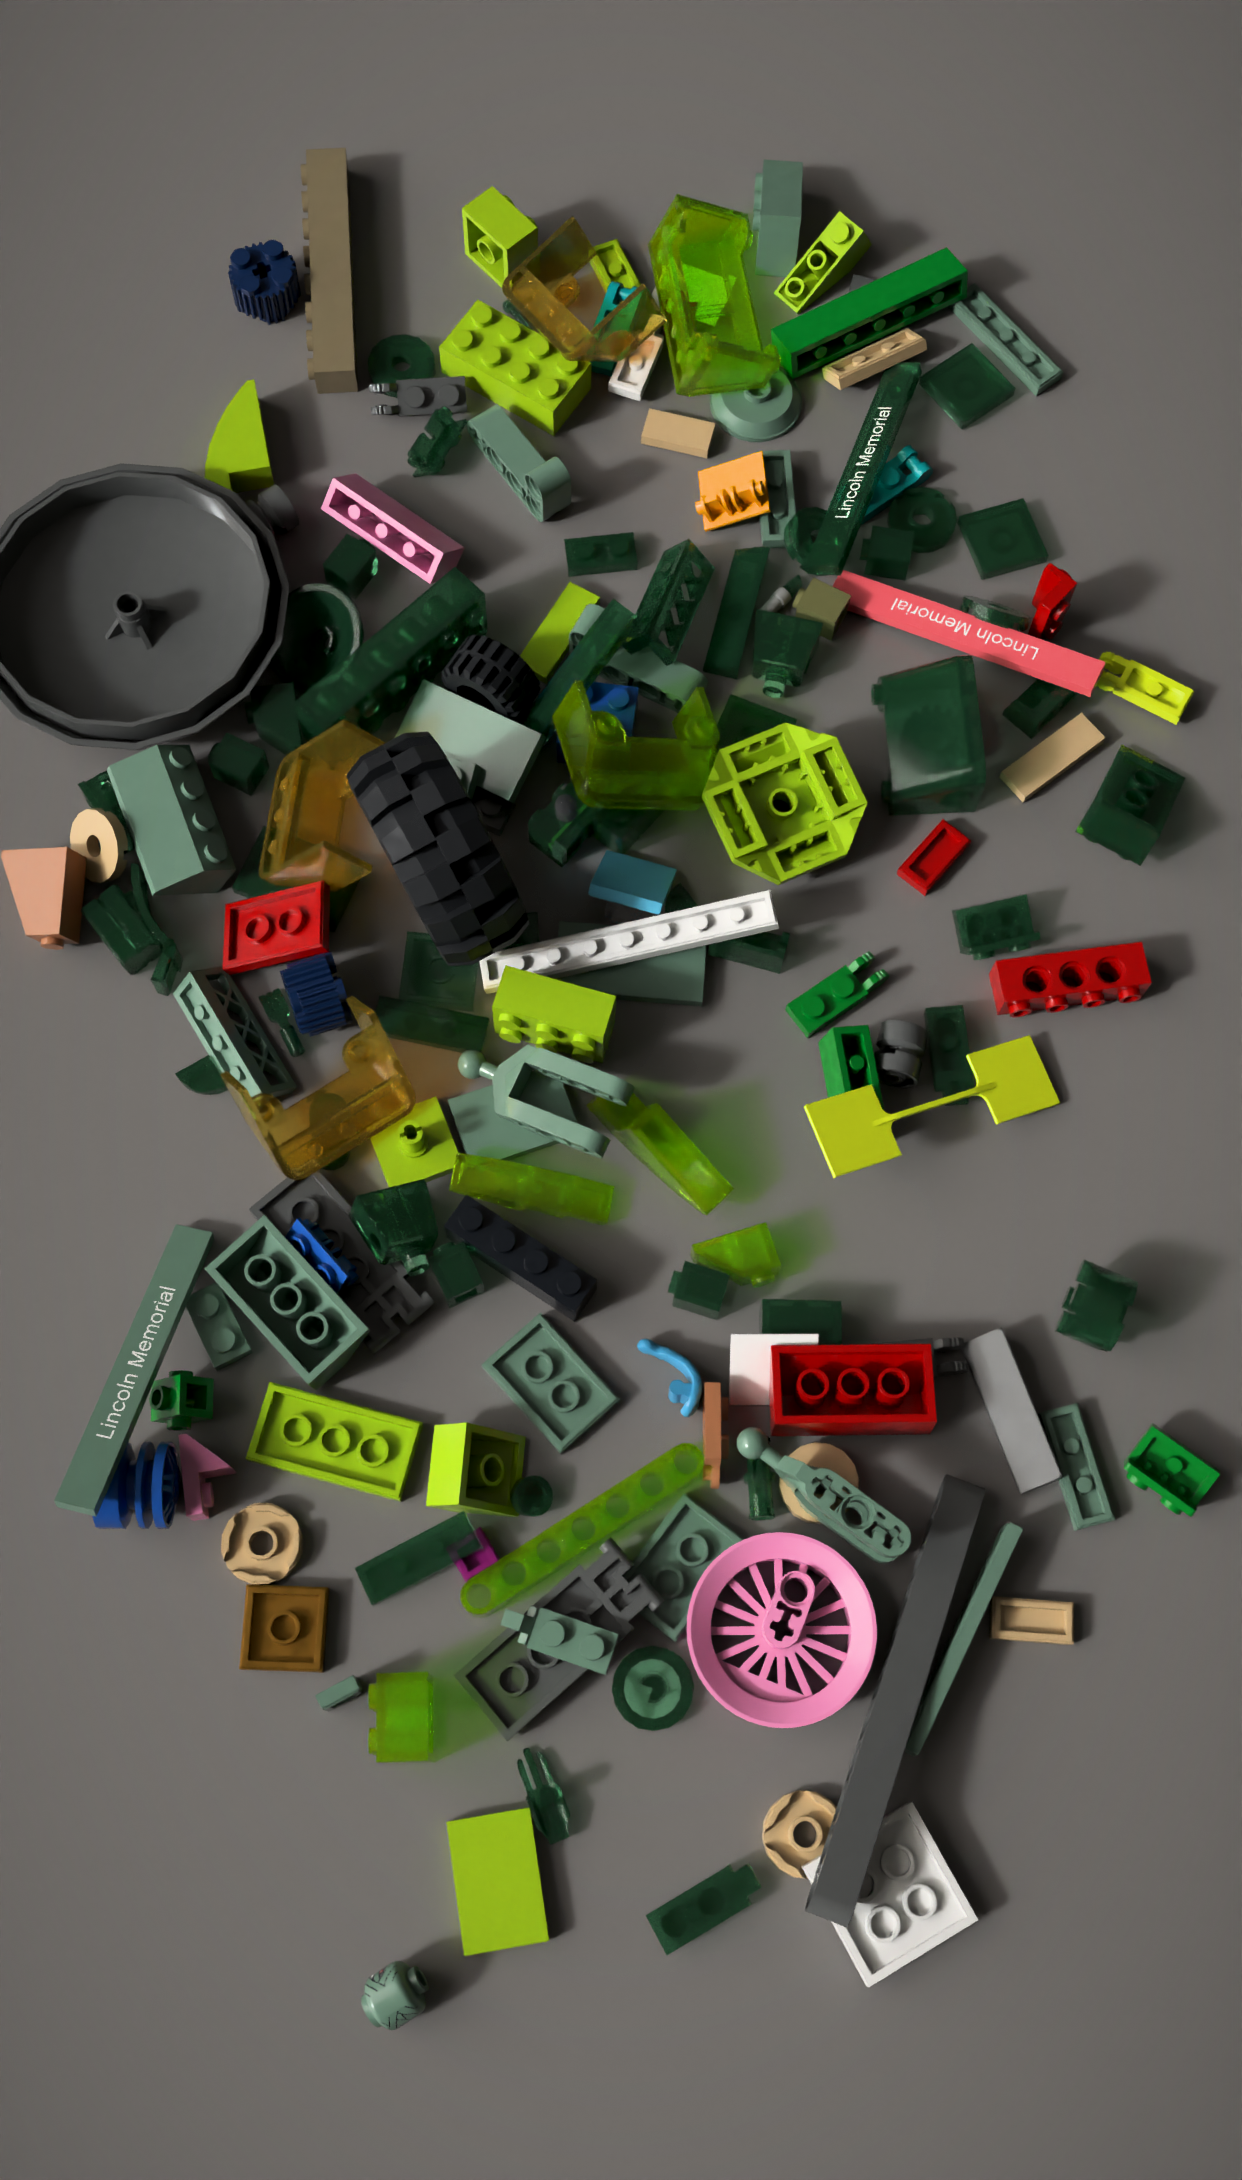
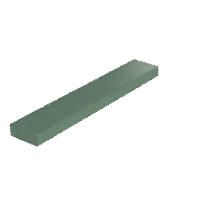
[904,1522,1023,1756]

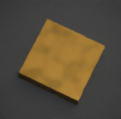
[239,1584,330,1673]

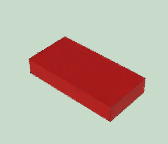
[897,819,972,896]

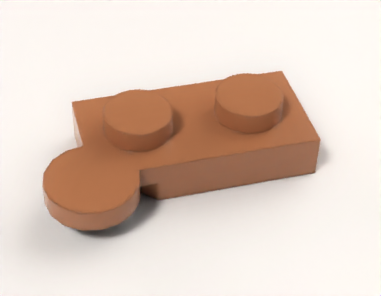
[702,1382,729,1489]

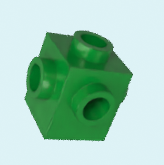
[149,1370,214,1431]

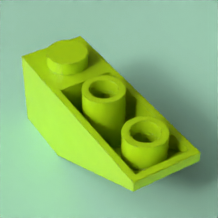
[774,211,872,314]

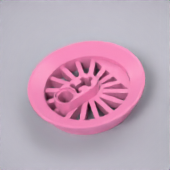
[686,1532,877,1728]

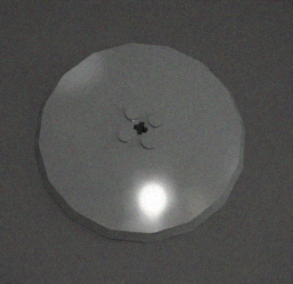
[0,463,290,750]

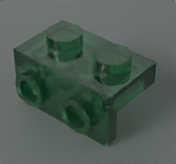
[952,894,1041,960]

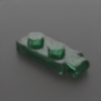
[924,1005,974,1106]
[645,1863,762,1955]

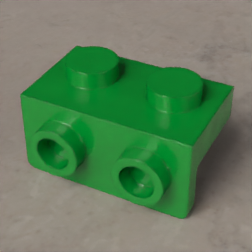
[1124,1423,1220,1517]

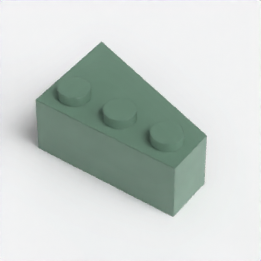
[752,159,803,277]

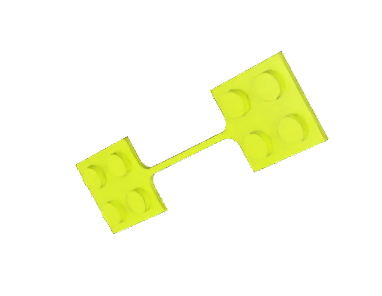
[804,1035,1060,1178]

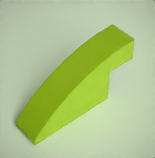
[204,379,274,493]

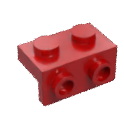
[1028,563,1077,640]

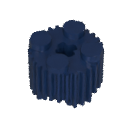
[228,240,301,325]
[280,952,353,1037]

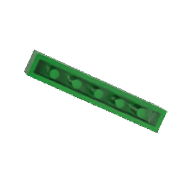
[771,247,968,379]

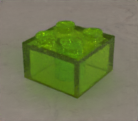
[368,1672,434,1764]

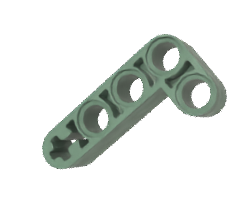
[466,404,571,522]
[569,604,709,715]

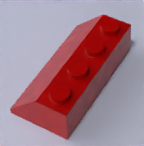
[769,1344,937,1436]

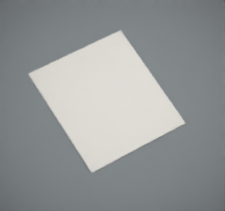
[729,1334,819,1405]

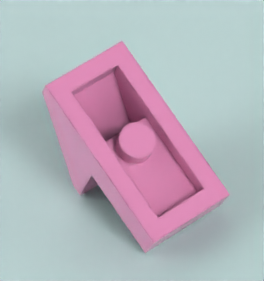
[178,1434,237,1521]

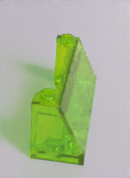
[648,194,781,397]

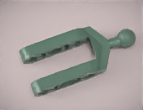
[457,1044,635,1158]
[737,1427,911,1564]

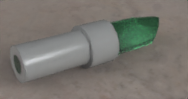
[755,574,803,623]

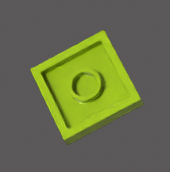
[365,1096,464,1195]

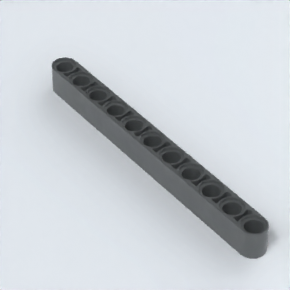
[805,1474,985,1927]

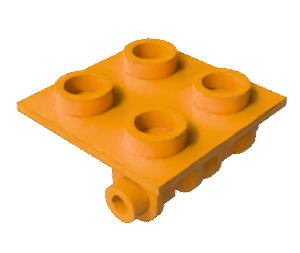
[695,451,771,532]

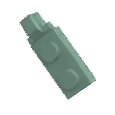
[500,1606,620,1675]

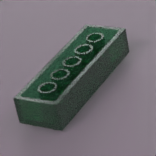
[294,567,488,764]

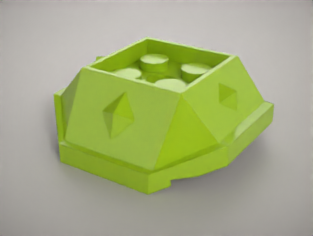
[701,723,868,885]

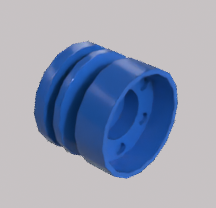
[92,1442,180,1529]

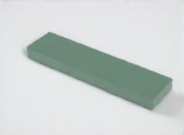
[948,283,1063,396]

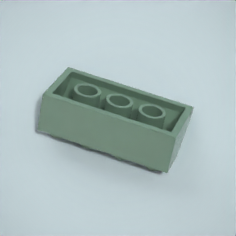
[107,745,236,896]
[204,1215,370,1390]

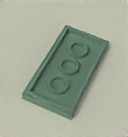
[395,679,546,803]
[557,921,706,1007]

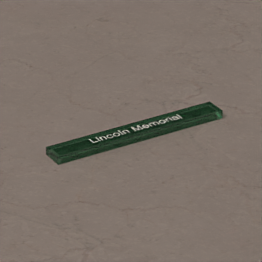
[805,362,922,576]

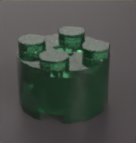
[1055,1260,1138,1352]

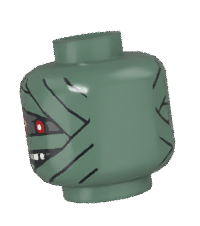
[361,1961,429,2030]

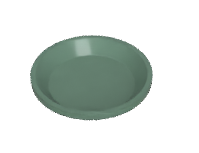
[710,361,802,442]

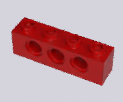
[989,942,1152,1018]

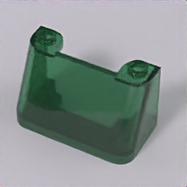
[871,655,986,816]

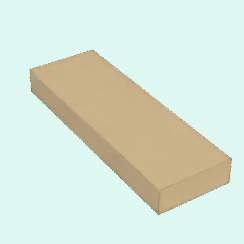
[822,328,927,390]
[1000,712,1105,803]

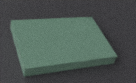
[448,1071,577,1172]
[481,1312,620,1454]
[623,1493,744,1642]

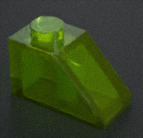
[690,1222,781,1288]

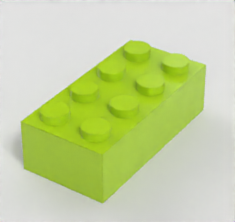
[439,299,591,436]

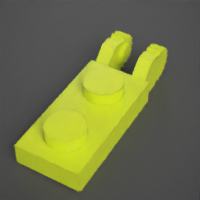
[1096,651,1194,725]

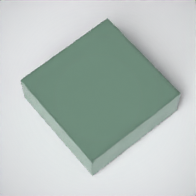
[315,1675,363,1712]

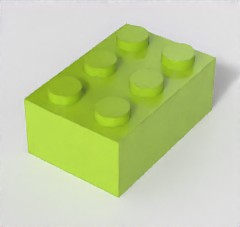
[492,965,616,1063]

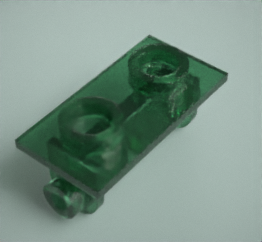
[407,406,468,478]

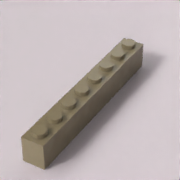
[301,147,358,394]

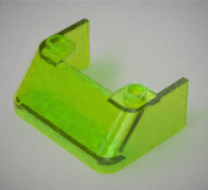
[552,680,720,810]

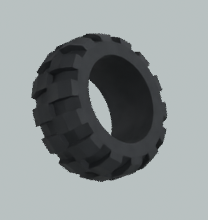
[346,732,530,966]

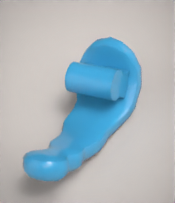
[637,1339,703,1417]

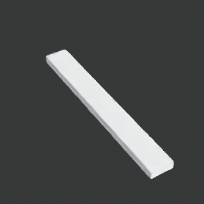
[479,890,779,994]

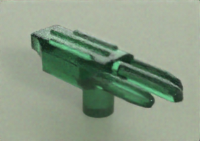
[517,1748,570,1845]

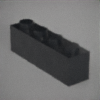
[444,1194,597,1322]

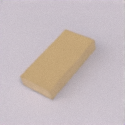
[641,408,716,458]
[989,1596,1074,1645]

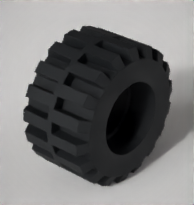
[441,635,541,723]

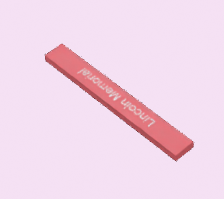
[833,569,1106,697]

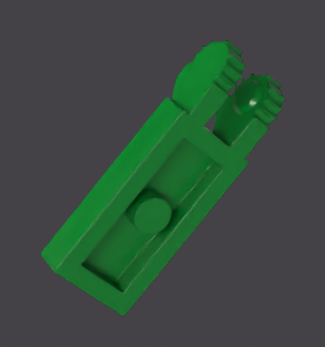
[785,951,890,1039]

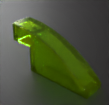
[586,1093,734,1215]

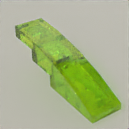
[449,1153,614,1225]

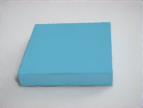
[588,850,677,915]

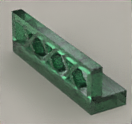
[622,538,715,666]

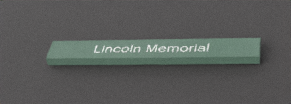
[54,1224,214,1517]

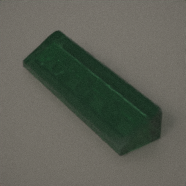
[703,546,770,679]

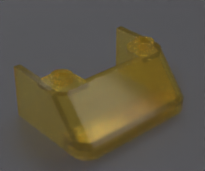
[502,216,667,362]
[259,719,385,892]
[220,996,416,1180]

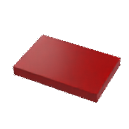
[223,880,330,975]

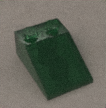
[1075,745,1185,866]

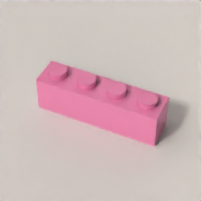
[321,473,465,584]

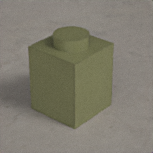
[792,577,851,641]

